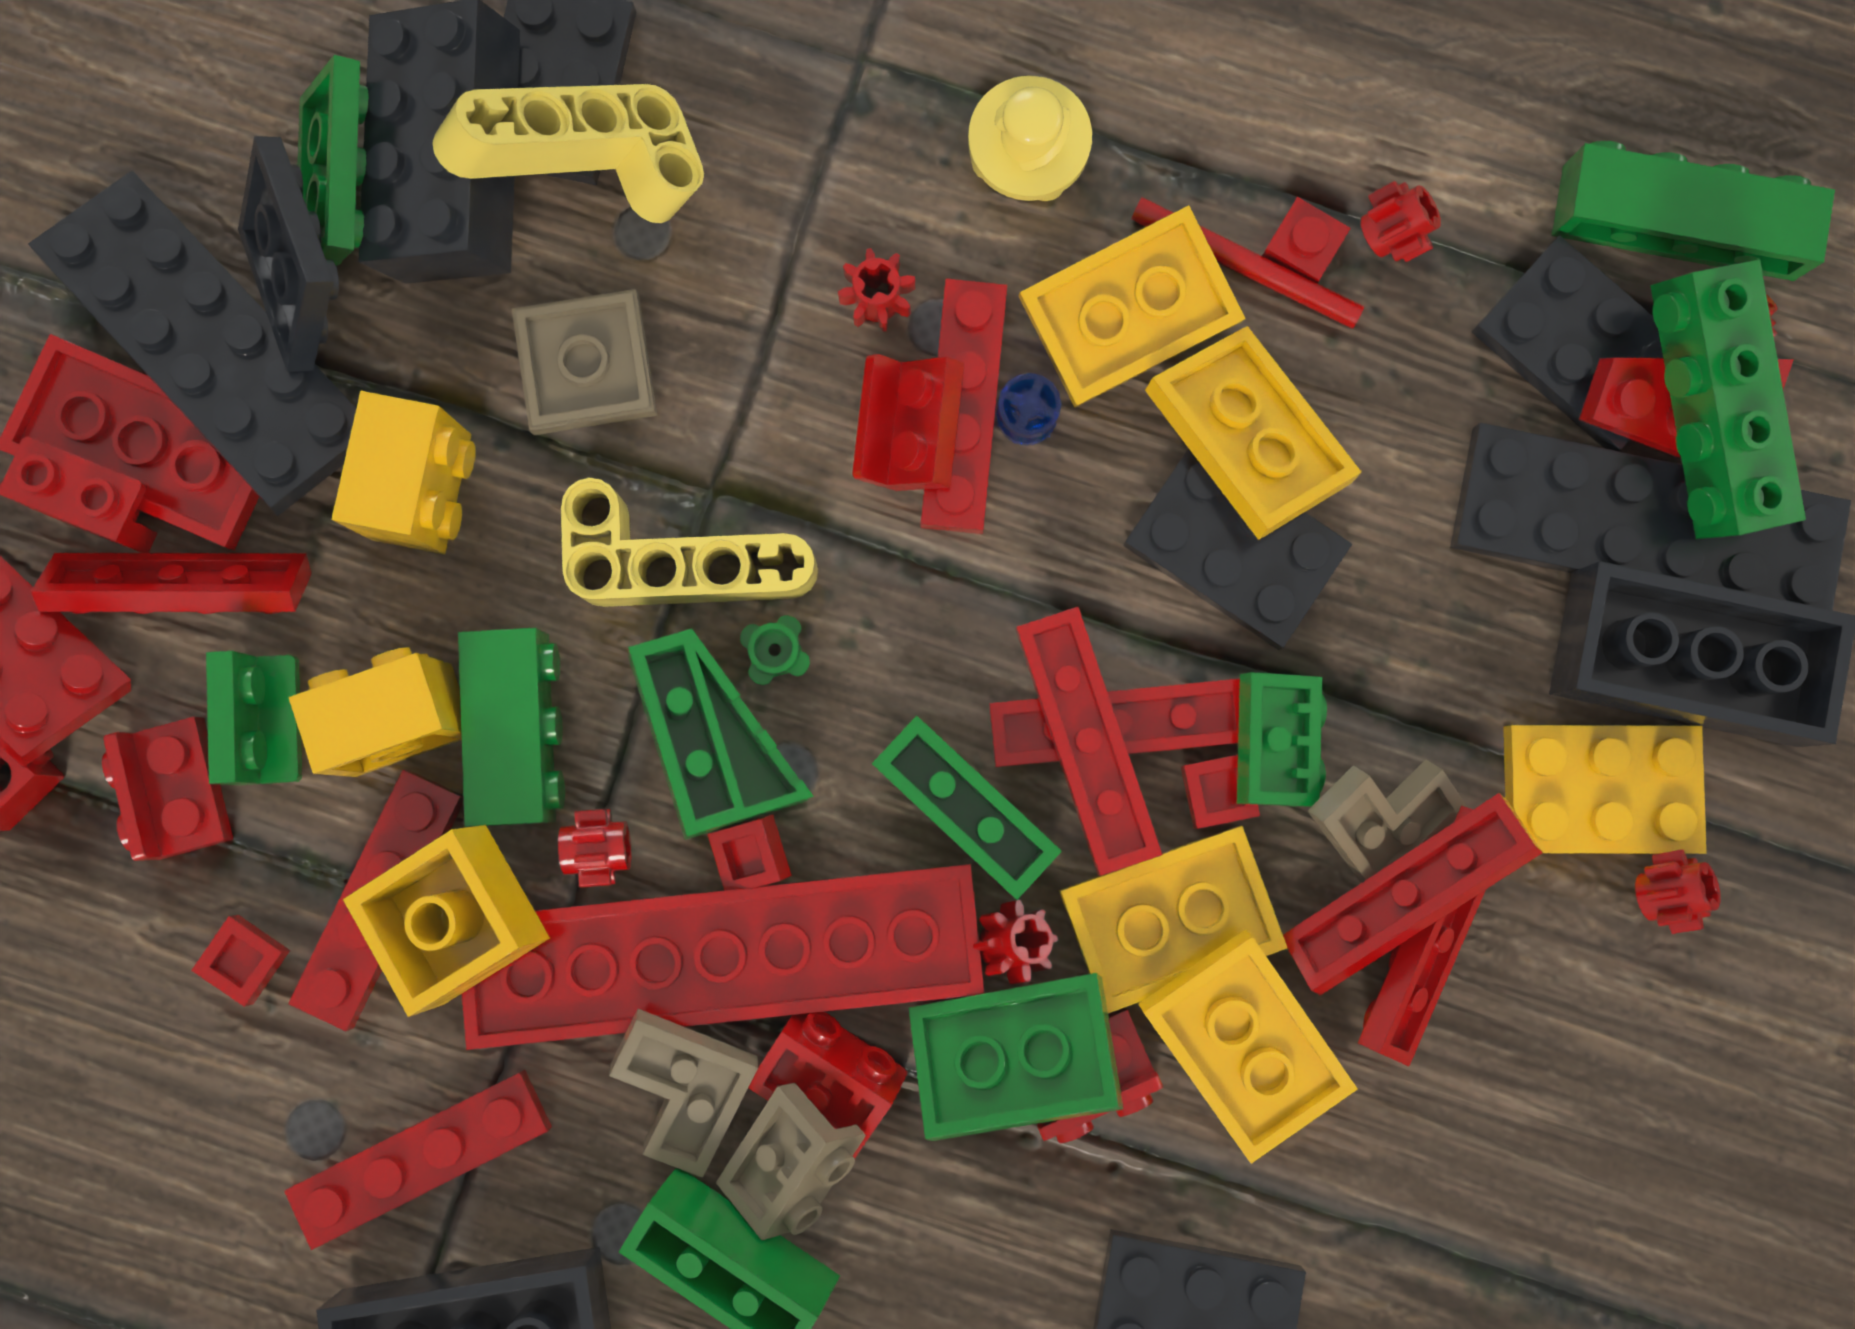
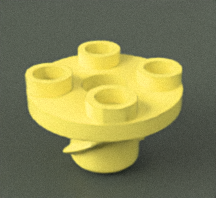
[968,76,1092,201]

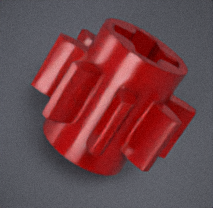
[1361,180,1441,262]
[838,248,916,332]
[558,809,632,888]
[1635,849,1721,934]
[973,900,1058,984]

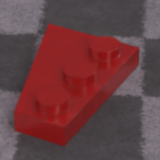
[1579,358,1794,458]

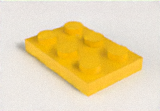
[1019,205,1246,407]
[1145,326,1362,540]
[1503,725,1707,854]
[1059,826,1287,1013]
[1138,929,1358,1164]

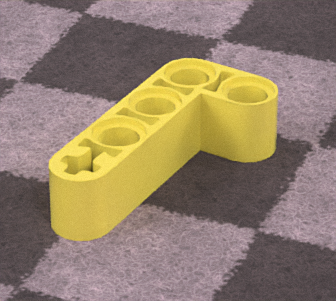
[432,84,704,223]
[561,478,818,607]

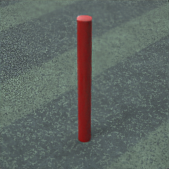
[1131,197,1365,329]

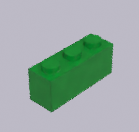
[458,628,565,827]
[872,716,1062,900]
[619,1168,840,1329]

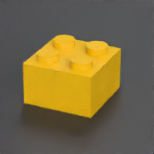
[331,391,476,555]
[288,647,462,777]
[343,825,550,1017]

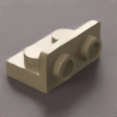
[716,1083,866,1240]

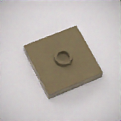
[512,289,658,435]

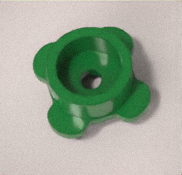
[740,615,810,685]

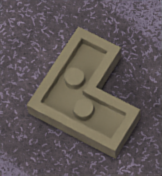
[1308,760,1467,883]
[609,1009,758,1178]

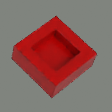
[1262,197,1351,283]
[1180,755,1260,829]
[707,814,792,890]
[191,915,291,1007]

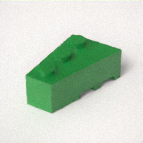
[628,628,813,840]

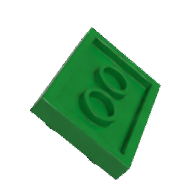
[297,55,368,266]
[909,973,1124,1141]

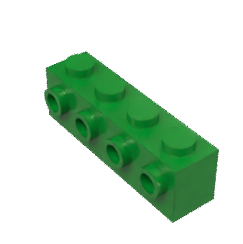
[1650,260,1806,539]

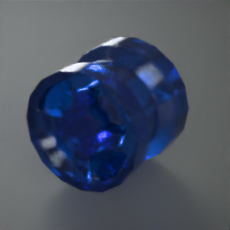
[996,373,1062,446]

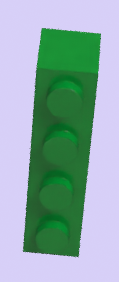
[1551,141,1835,281]

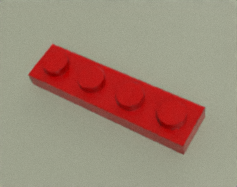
[921,279,1007,534]
[31,553,312,614]
[1015,607,1163,876]
[989,678,1240,768]
[288,770,464,1032]
[1283,793,1543,995]
[1358,805,1486,1067]
[284,1069,552,1250]

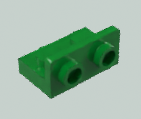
[206,651,302,785]
[1237,672,1327,807]

